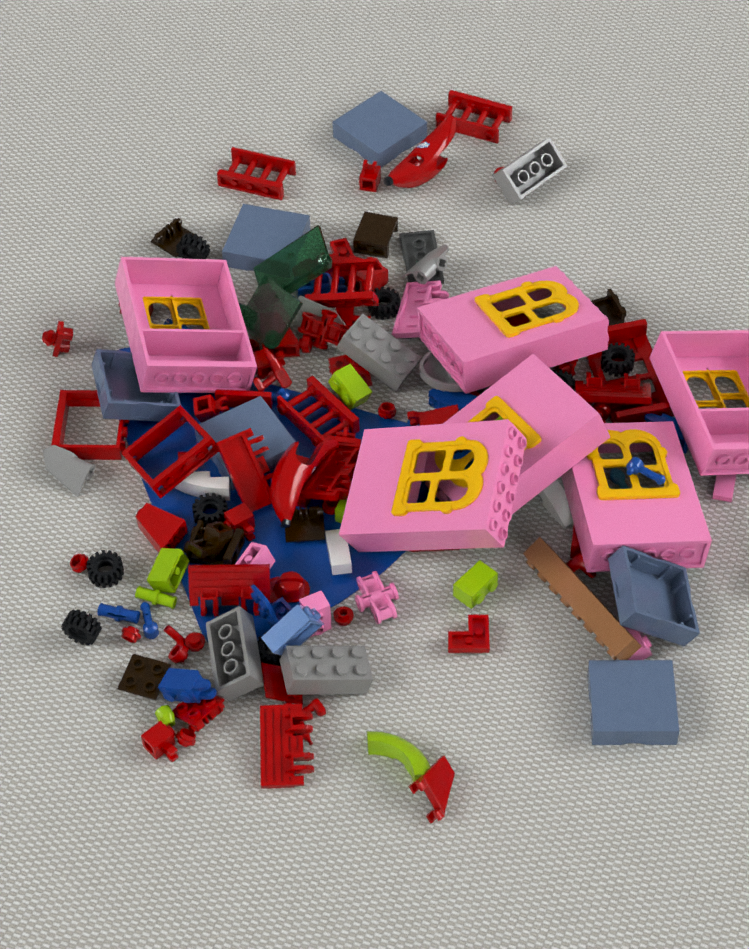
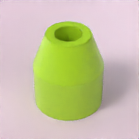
[155,705,175,727]

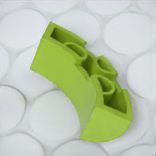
[367,731,431,782]

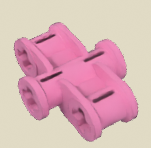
[355,571,399,624]

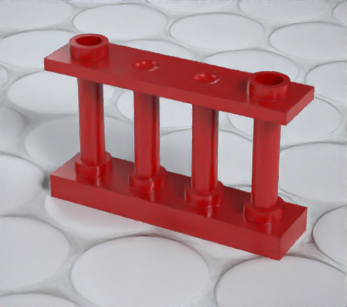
[436,90,513,144]
[217,147,296,201]
[304,257,383,308]
[277,375,360,447]

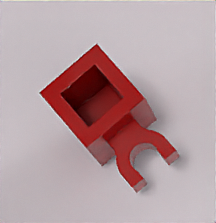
[359,159,381,192]
[253,348,286,380]
[193,394,229,423]
[223,503,255,541]
[141,720,179,762]

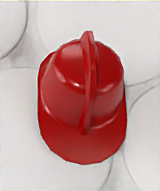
[270,571,310,603]

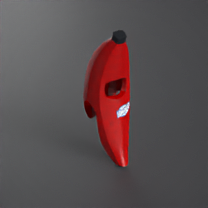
[384,114,456,188]
[270,438,340,528]

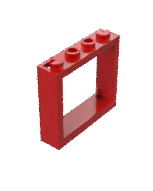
[51,390,130,460]
[121,405,219,499]

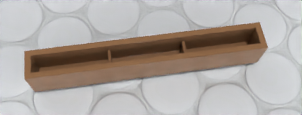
[523,537,642,660]

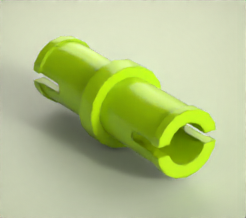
[135,585,177,609]

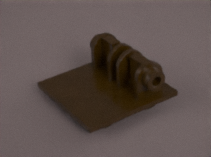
[150,218,199,258]
[285,505,325,543]
[117,654,171,700]

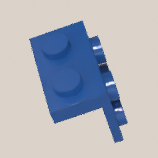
[250,584,293,628]

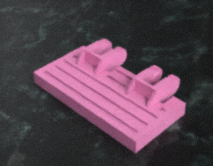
[392,281,449,339]

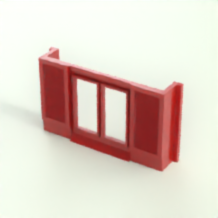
[586,319,674,423]

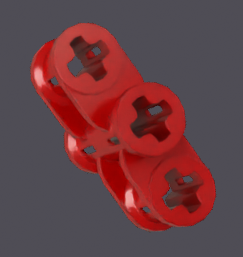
[298,309,350,350]

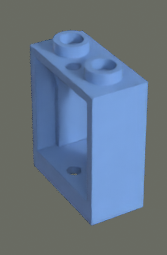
[261,604,324,656]

